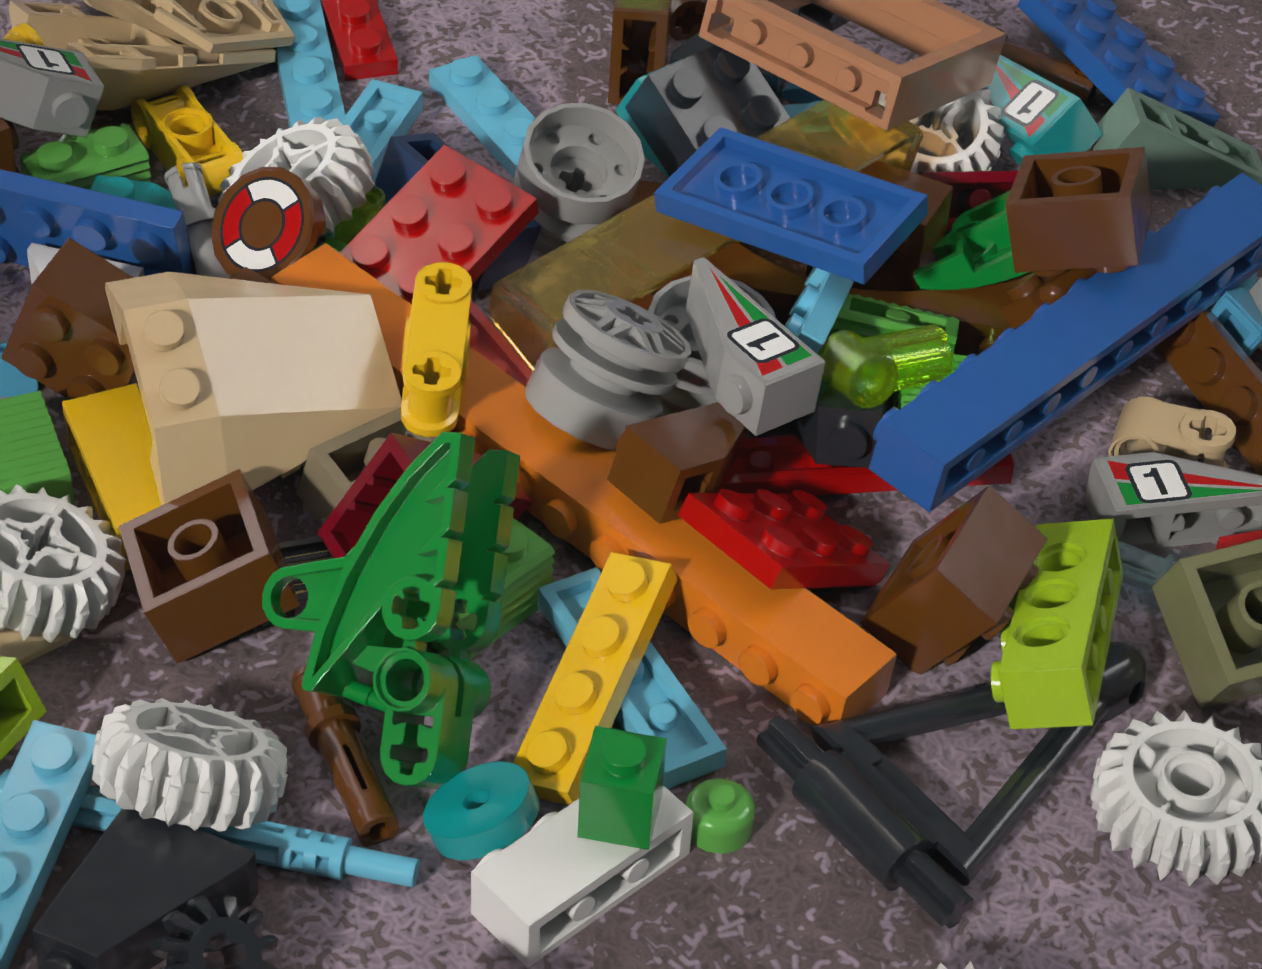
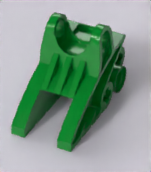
[262,432,520,789]

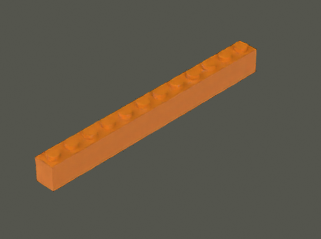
[271,243,897,725]

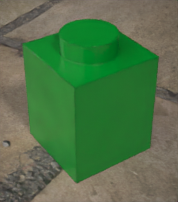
[577,726,667,850]

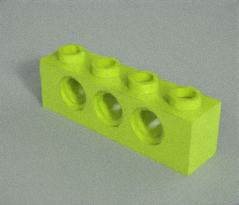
[991,519,1124,730]

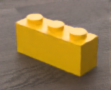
[62,383,162,571]

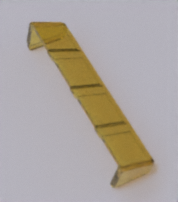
[488,100,923,370]

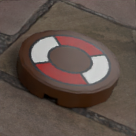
[211,167,326,281]

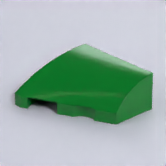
[914,190,1028,290]

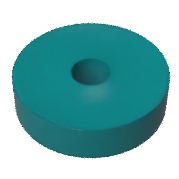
[423,761,540,860]

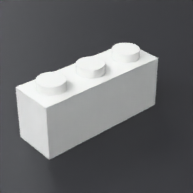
[471,786,693,968]

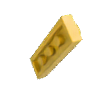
[513,552,678,805]

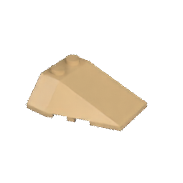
[83,0,295,54]
[9,1,276,110]
[105,272,402,505]

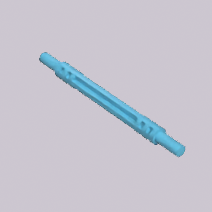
[0,769,420,888]

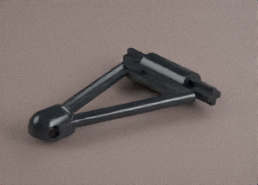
[756,641,1148,929]

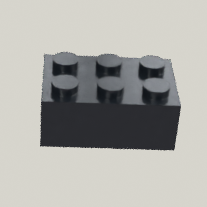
[625,45,816,177]

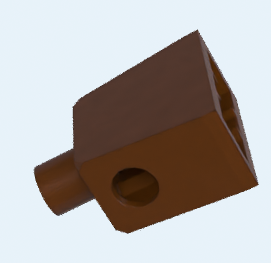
[608,0,672,104]

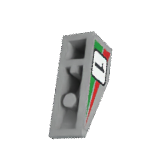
[0,39,104,137]
[685,257,825,436]
[1084,452,1262,552]

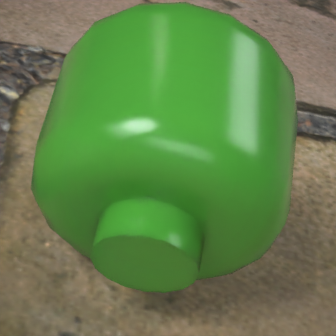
[686,778,756,854]

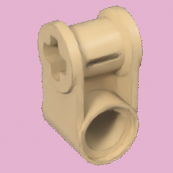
[1108,397,1236,468]

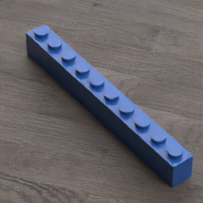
[869,173,1262,512]

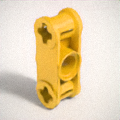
[131,85,243,197]
[400,262,472,437]

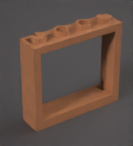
[699,0,1007,131]

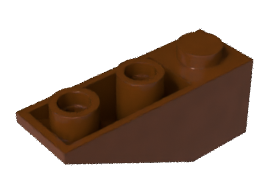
[607,402,750,524]

